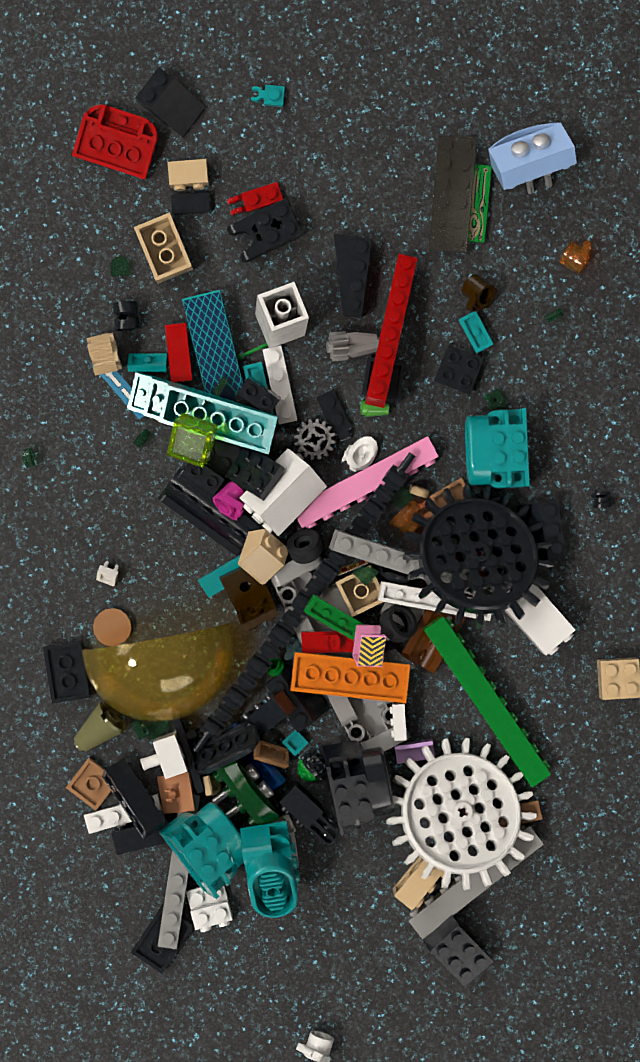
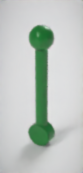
[237,342,268,361]

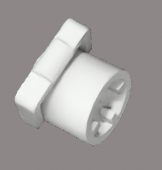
[296,1031,334,1062]

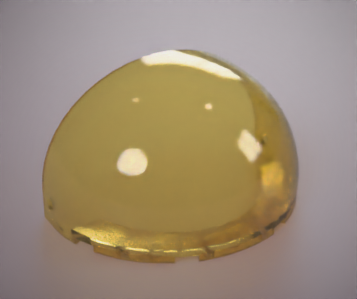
[81,621,236,722]

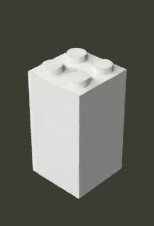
[255,282,309,349]
[240,449,327,536]
[504,584,575,655]

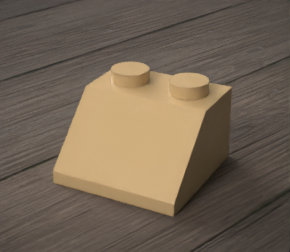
[238,529,288,584]

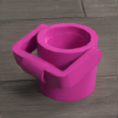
[213,482,245,520]

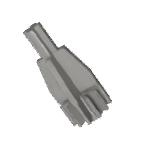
[326,331,380,361]

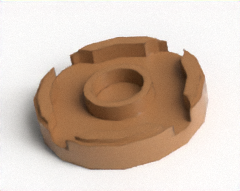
[93,608,132,646]

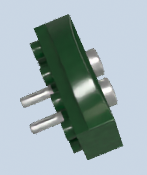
[212,758,281,826]

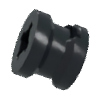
[591,491,612,509]

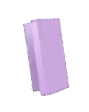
[394,739,435,764]

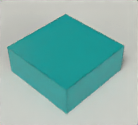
[282,730,309,756]

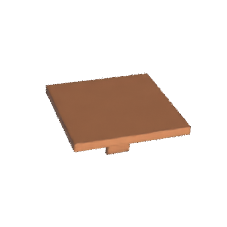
[157,772,196,814]

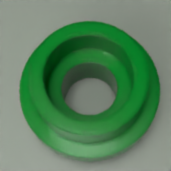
[267,658,285,677]

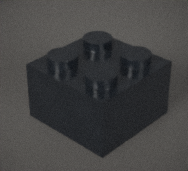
[361,357,406,402]

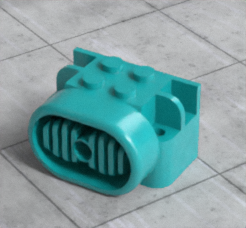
[465,408,530,488]
[159,802,244,899]
[240,821,301,918]

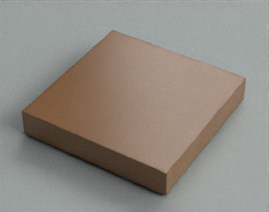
[66,757,111,811]

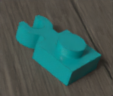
[251,85,285,107]

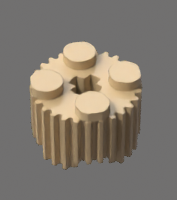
[87,333,122,376]

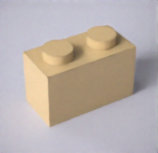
[168,159,209,191]

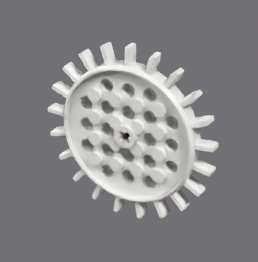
[386,738,536,891]

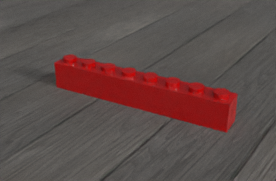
[365,254,417,408]

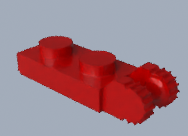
[227,182,283,216]

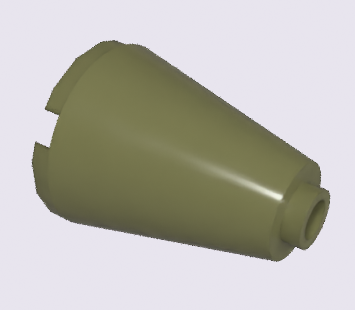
[74,701,127,752]

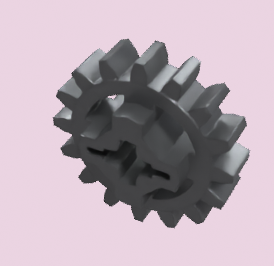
[294,418,336,460]

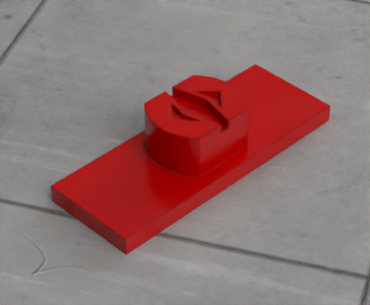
[165,323,193,382]
[301,631,355,653]

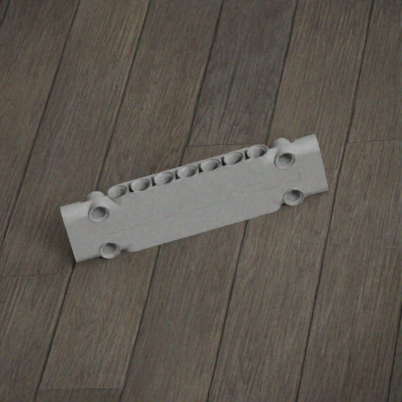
[270,555,411,752]

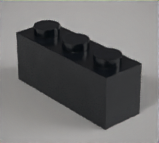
[240,690,296,737]
[112,816,170,855]

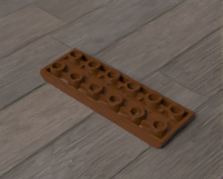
[401,556,487,673]

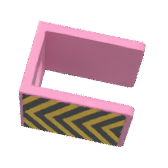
[352,625,386,667]

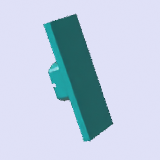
[198,554,241,598]

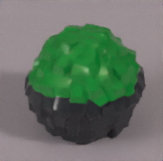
[297,752,327,782]

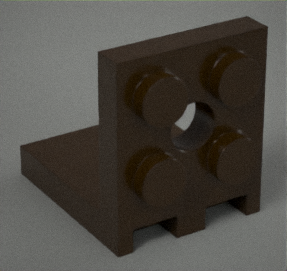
[219,567,279,632]

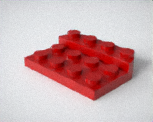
[72,105,159,180]

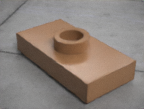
[254,740,289,768]

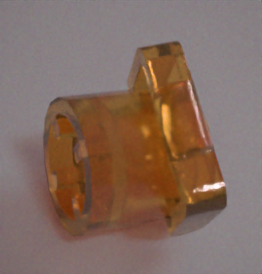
[559,241,592,274]
[389,501,420,534]

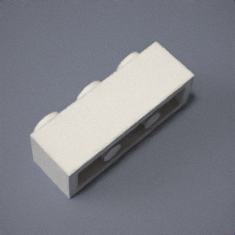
[390,703,407,741]

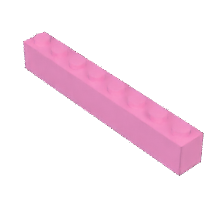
[297,436,438,529]

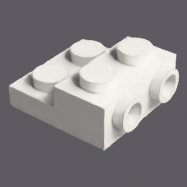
[186,885,233,932]

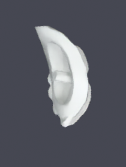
[342,436,378,472]

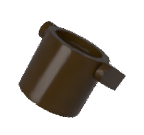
[462,274,498,313]

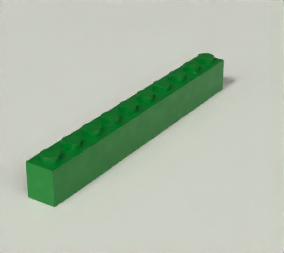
[422,615,551,788]

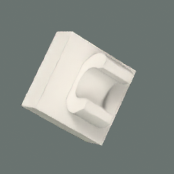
[96,561,118,586]

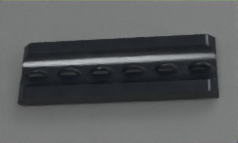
[157,468,264,556]

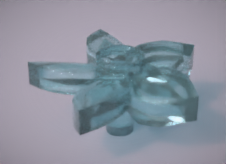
[284,640,302,660]

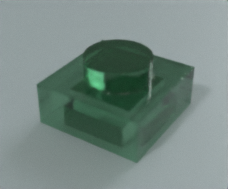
[131,718,149,740]

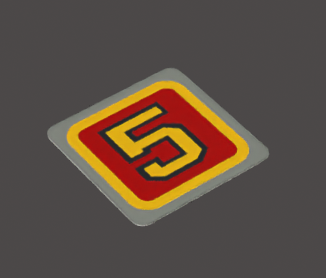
[338,560,369,575]

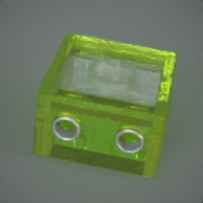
[166,412,218,468]

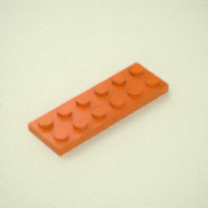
[291,652,410,703]

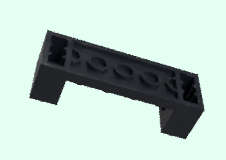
[182,376,281,495]

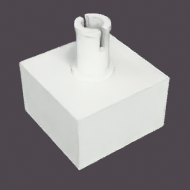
[140,731,189,779]

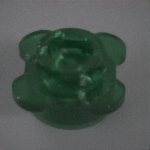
[484,389,506,411]

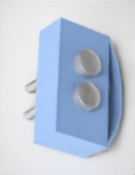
[488,123,577,194]

